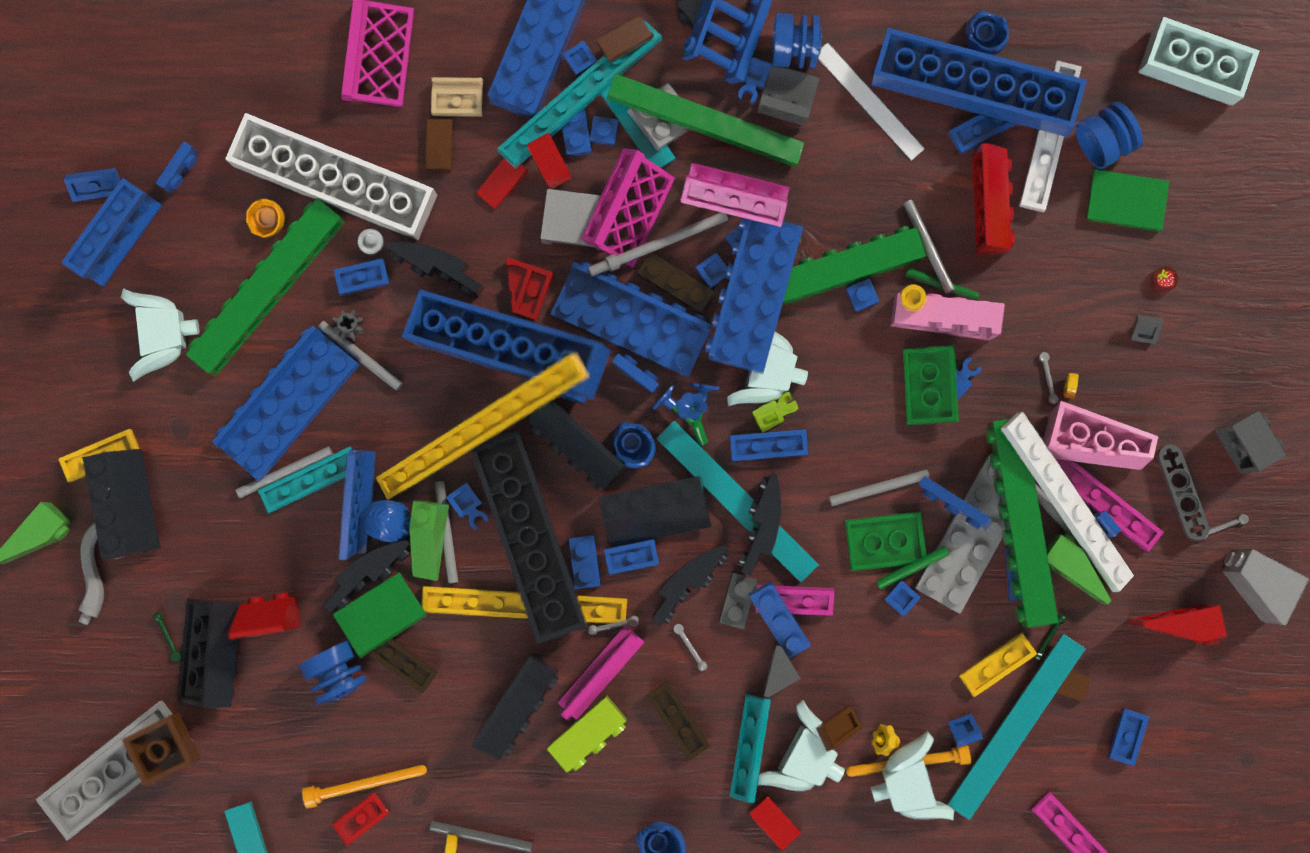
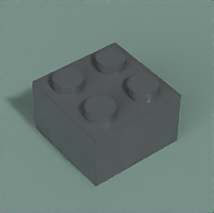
[1214,411,1286,474]

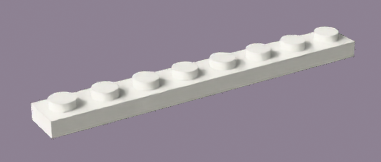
[1001,412,1134,592]

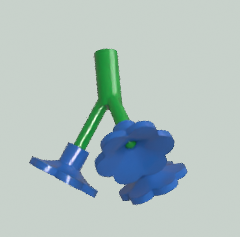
[652,383,720,446]

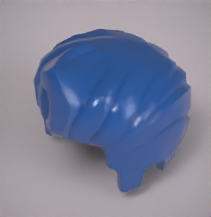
[965,10,1009,55]
[611,422,656,468]
[361,500,411,543]
[636,821,686,853]

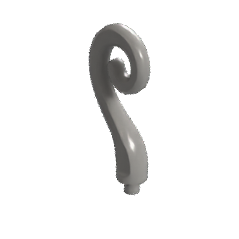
[78,523,123,625]

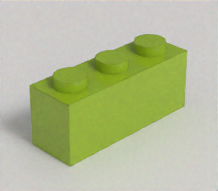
[547,695,627,772]

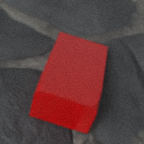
[527,132,571,189]
[476,158,528,210]
[331,792,389,846]
[748,794,801,850]

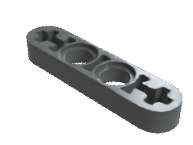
[1157,445,1209,541]

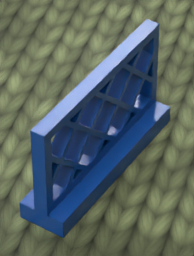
[339,449,376,560]

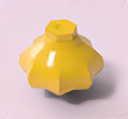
[871,724,900,756]

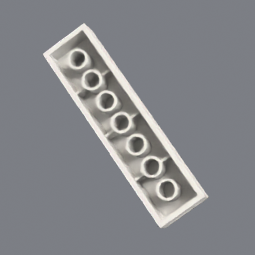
[225,113,437,241]

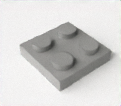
[627,83,690,151]

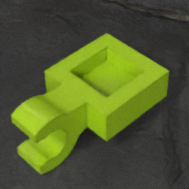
[752,392,798,433]

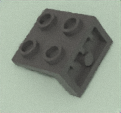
[758,66,819,126]

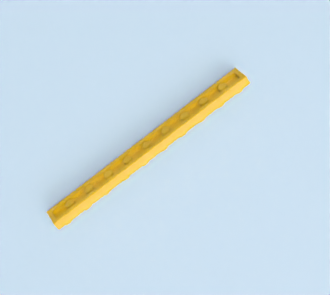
[376,353,589,500]

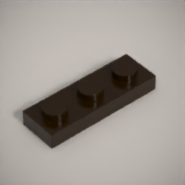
[637,252,715,314]
[368,638,439,694]
[646,681,711,761]

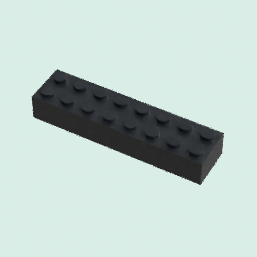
[471,430,588,644]

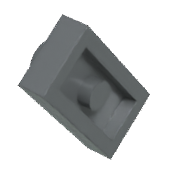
[719,573,757,629]

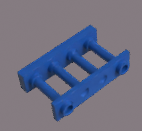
[682,0,772,84]
[61,178,163,287]

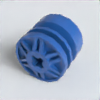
[772,13,822,69]
[1075,101,1143,169]
[298,641,367,705]

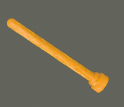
[846,744,971,777]
[302,765,427,809]

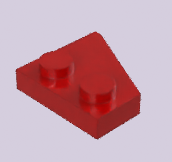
[506,257,554,321]

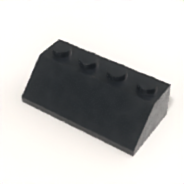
[528,400,625,490]
[82,449,161,560]
[599,476,712,547]
[177,598,241,708]
[471,653,559,760]

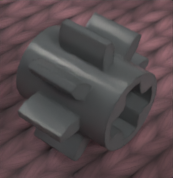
[333,310,364,342]

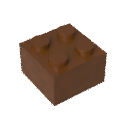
[121,712,201,787]

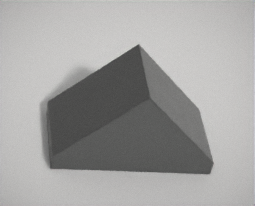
[762,644,800,697]

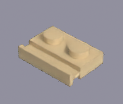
[431,78,483,116]

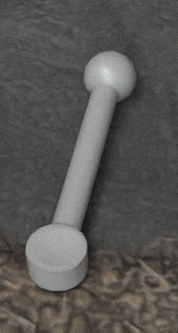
[1038,352,1059,404]
[1198,514,1249,539]
[588,616,639,635]
[674,624,707,671]

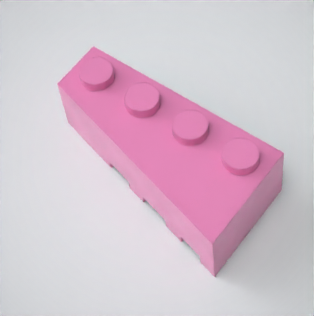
[890,293,1005,341]
[1043,401,1158,470]

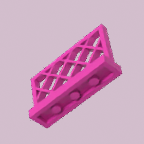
[341,0,414,107]
[580,148,675,268]
[558,626,645,720]

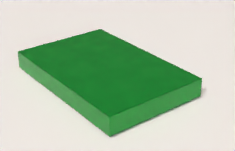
[1085,169,1169,232]
[903,345,959,425]
[844,512,926,571]
[333,572,427,658]

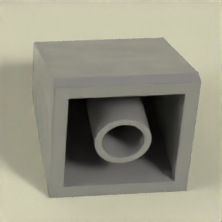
[1222,549,1309,626]

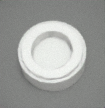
[358,229,384,255]

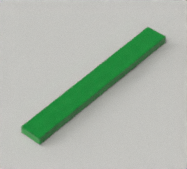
[606,74,804,168]

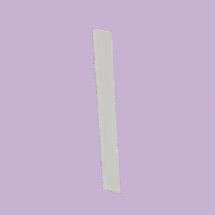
[818,43,924,160]

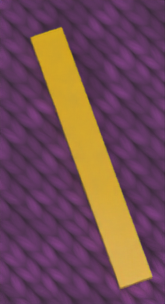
[421,586,627,624]

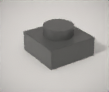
[1130,314,1164,344]

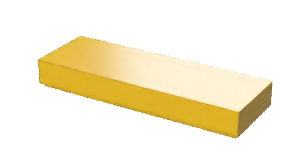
[58,429,140,482]
[958,632,1037,697]

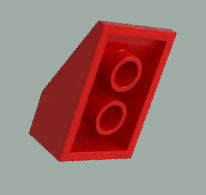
[229,593,301,639]
[1127,604,1227,645]

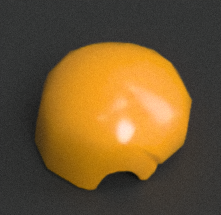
[246,199,285,238]

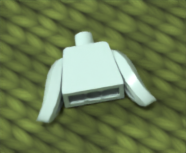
[121,288,199,382]
[727,332,808,406]
[757,700,845,791]
[871,731,954,820]

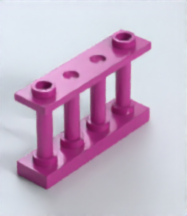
[681,163,790,227]

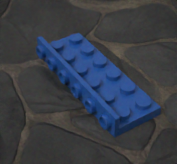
[705,218,803,374]
[551,261,712,378]
[212,326,360,481]

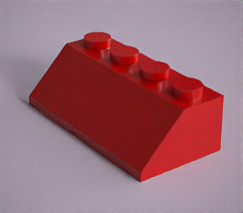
[972,143,1015,255]

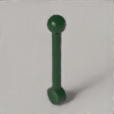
[153,612,182,662]
[1033,614,1066,661]

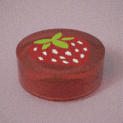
[1150,266,1178,293]

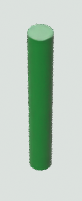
[904,268,979,301]
[876,546,950,590]

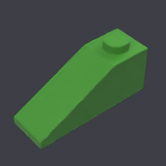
[410,501,449,581]
[0,502,73,564]
[1046,533,1111,605]

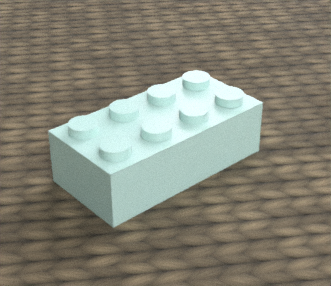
[1138,17,1259,106]

